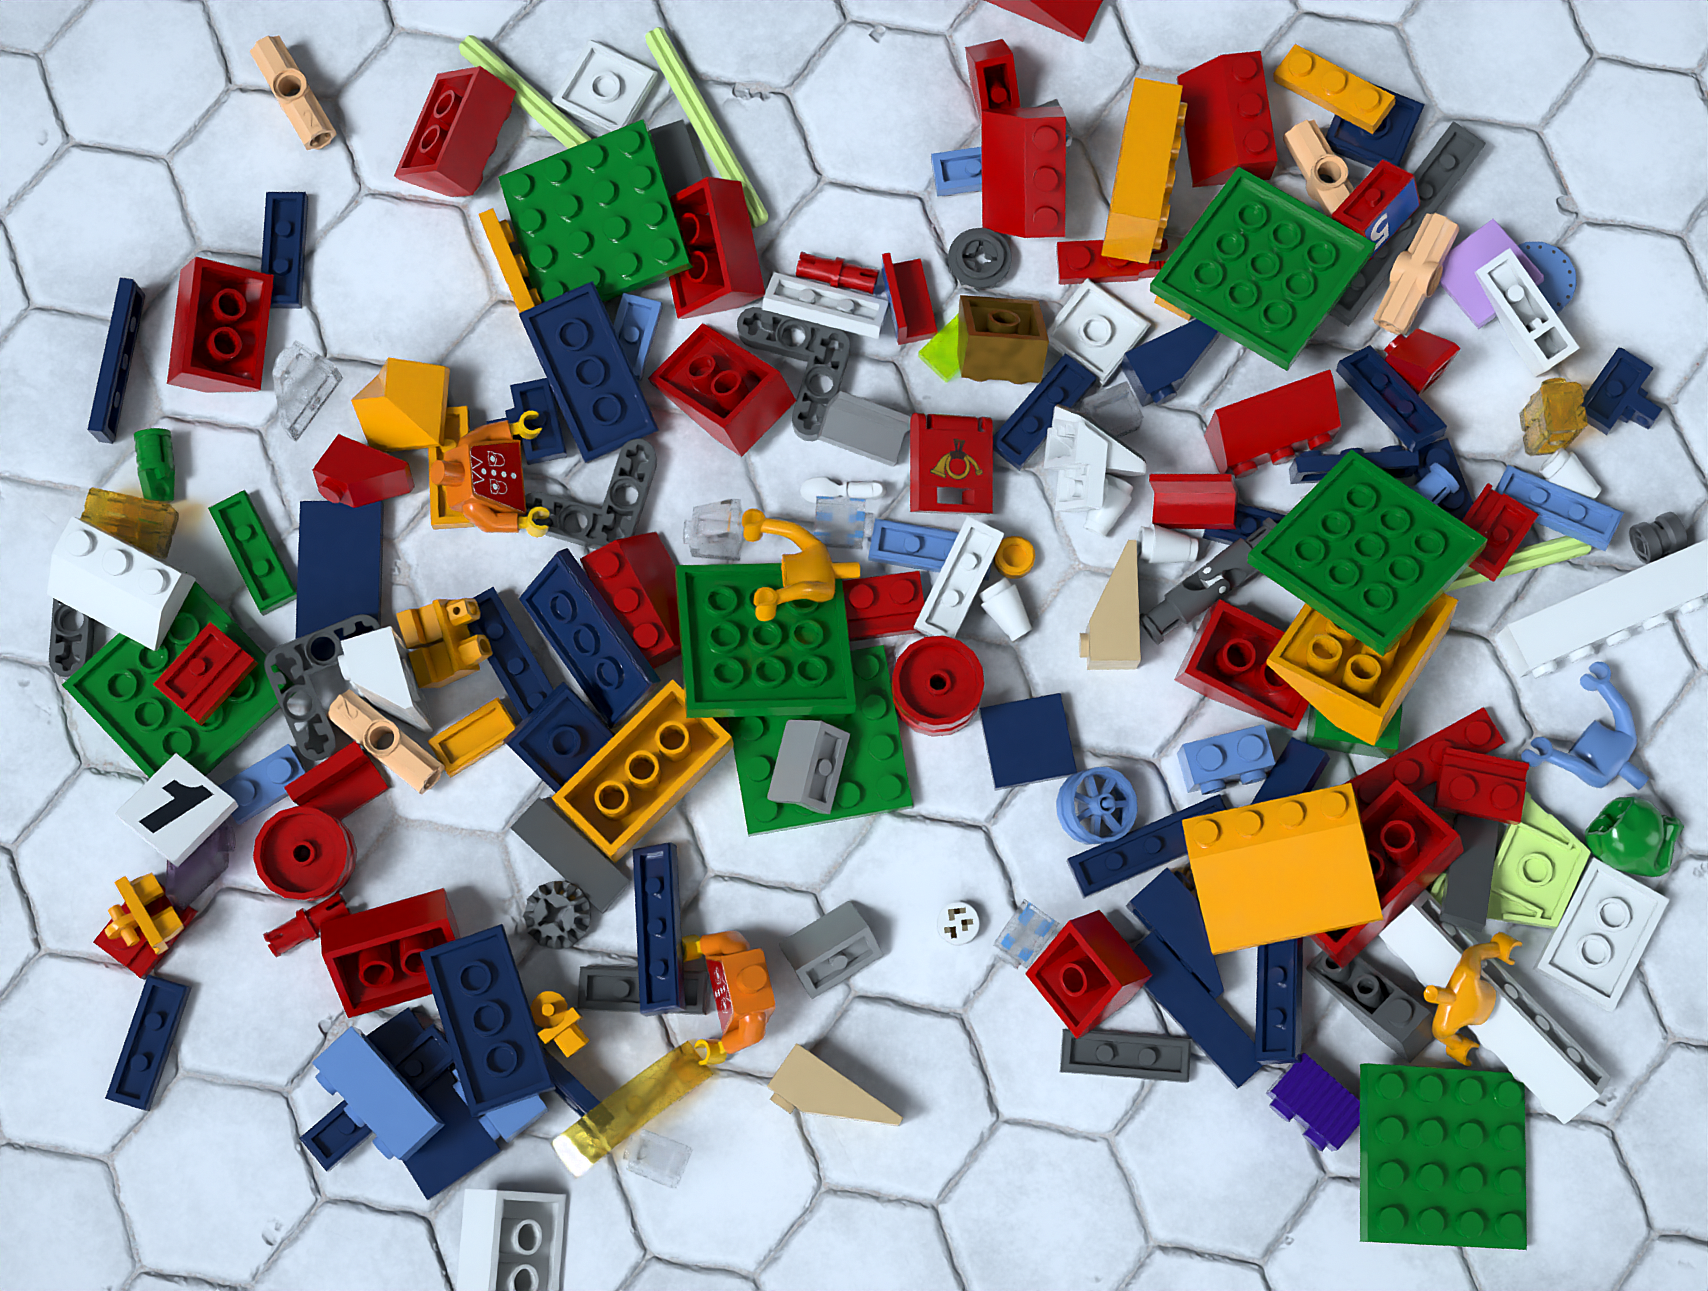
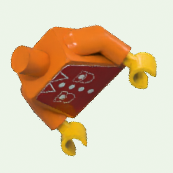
[430,411,550,538]
[682,931,776,1065]

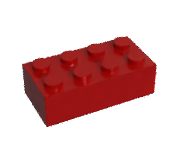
[1308,779,1464,969]

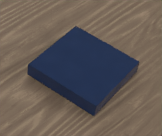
[1325,81,1425,169]
[503,682,616,793]
[979,693,1077,791]

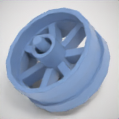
[1056,767,1138,845]

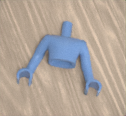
[1521,662,1649,790]

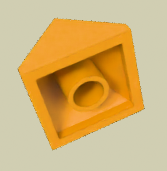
[351,357,450,452]

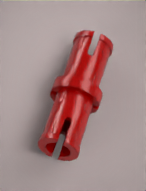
[796,251,879,295]
[263,891,352,958]

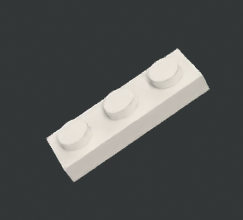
[762,272,889,339]
[914,516,1005,639]

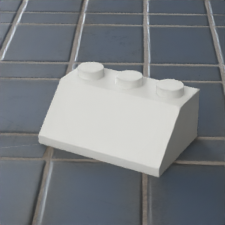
[47,516,196,651]
[338,626,434,734]
[456,1189,566,1291]

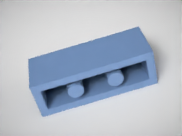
[312,1026,445,1161]

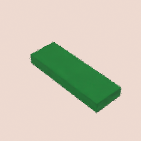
[208,490,297,616]

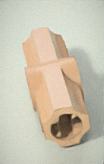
[250,35,337,150]
[1283,120,1354,219]
[1373,213,1460,336]
[326,689,445,795]

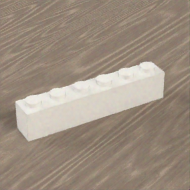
[1497,539,1708,679]
[1378,889,1611,1124]

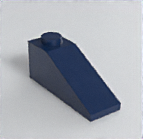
[1120,319,1222,407]
[1126,867,1224,999]

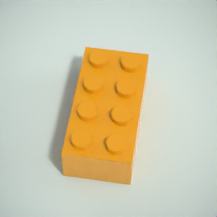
[1101,77,1187,264]
[551,679,734,864]

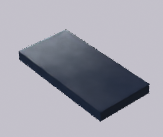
[519,281,660,463]
[295,500,384,661]
[519,548,661,729]
[420,924,556,1118]
[366,1007,502,1201]

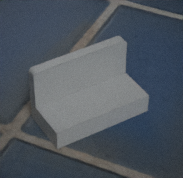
[817,391,911,467]
[767,720,850,814]
[779,901,884,999]

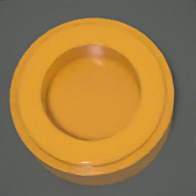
[994,536,1035,579]

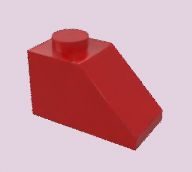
[965,39,1021,121]
[1384,328,1461,396]
[312,434,415,508]

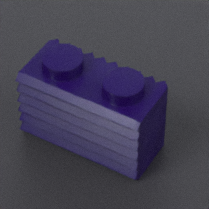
[1266,1053,1360,1152]

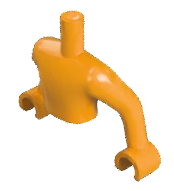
[742,508,860,621]
[1424,932,1523,1067]

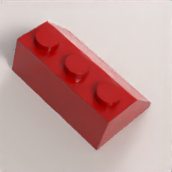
[1176,51,1278,188]
[394,66,516,197]
[981,106,1066,238]
[669,176,765,319]
[167,257,274,393]
[1204,369,1341,479]
[580,531,681,669]
[320,888,461,1018]

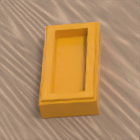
[427,697,517,778]

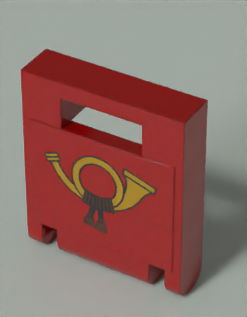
[910,413,993,515]

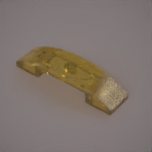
[550,1041,714,1179]

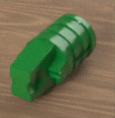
[133,428,175,505]

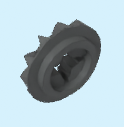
[948,228,1012,291]
[523,881,591,949]

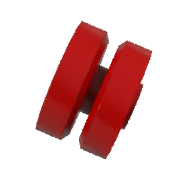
[891,635,984,737]
[253,806,357,902]

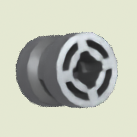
[1629,512,1688,564]

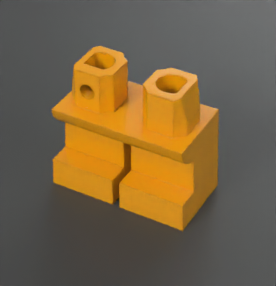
[396,598,493,688]

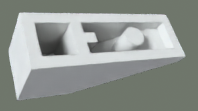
[1474,248,1580,377]

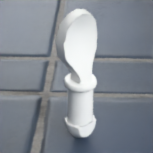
[800,477,887,503]

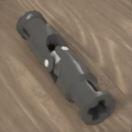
[1139,517,1277,645]

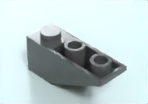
[1306,950,1434,1063]

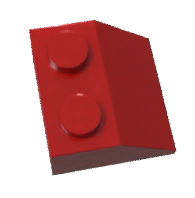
[1025,910,1153,1039]

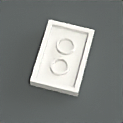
[1533,857,1670,1011]

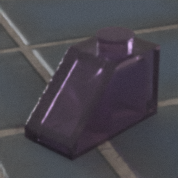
[165,821,236,911]

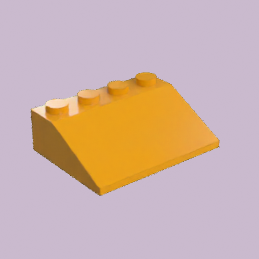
[1266,593,1459,746]
[1182,783,1384,955]

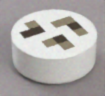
[937,902,980,946]

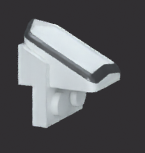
[1044,404,1147,513]

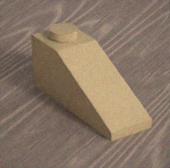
[1079,540,1141,670]
[767,1043,903,1127]

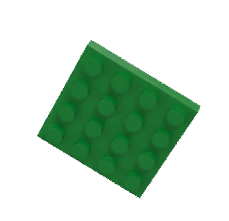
[498,119,693,303]
[1150,166,1376,371]
[1247,449,1488,656]
[675,562,856,718]
[62,572,298,778]
[728,645,913,837]
[1360,1063,1527,1250]

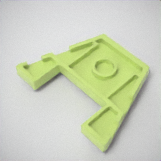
[1428,791,1591,929]

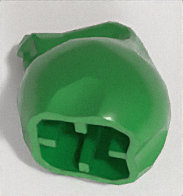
[1585,797,1684,877]

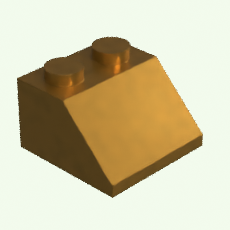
[957,295,1049,385]

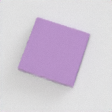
[1439,219,1544,330]

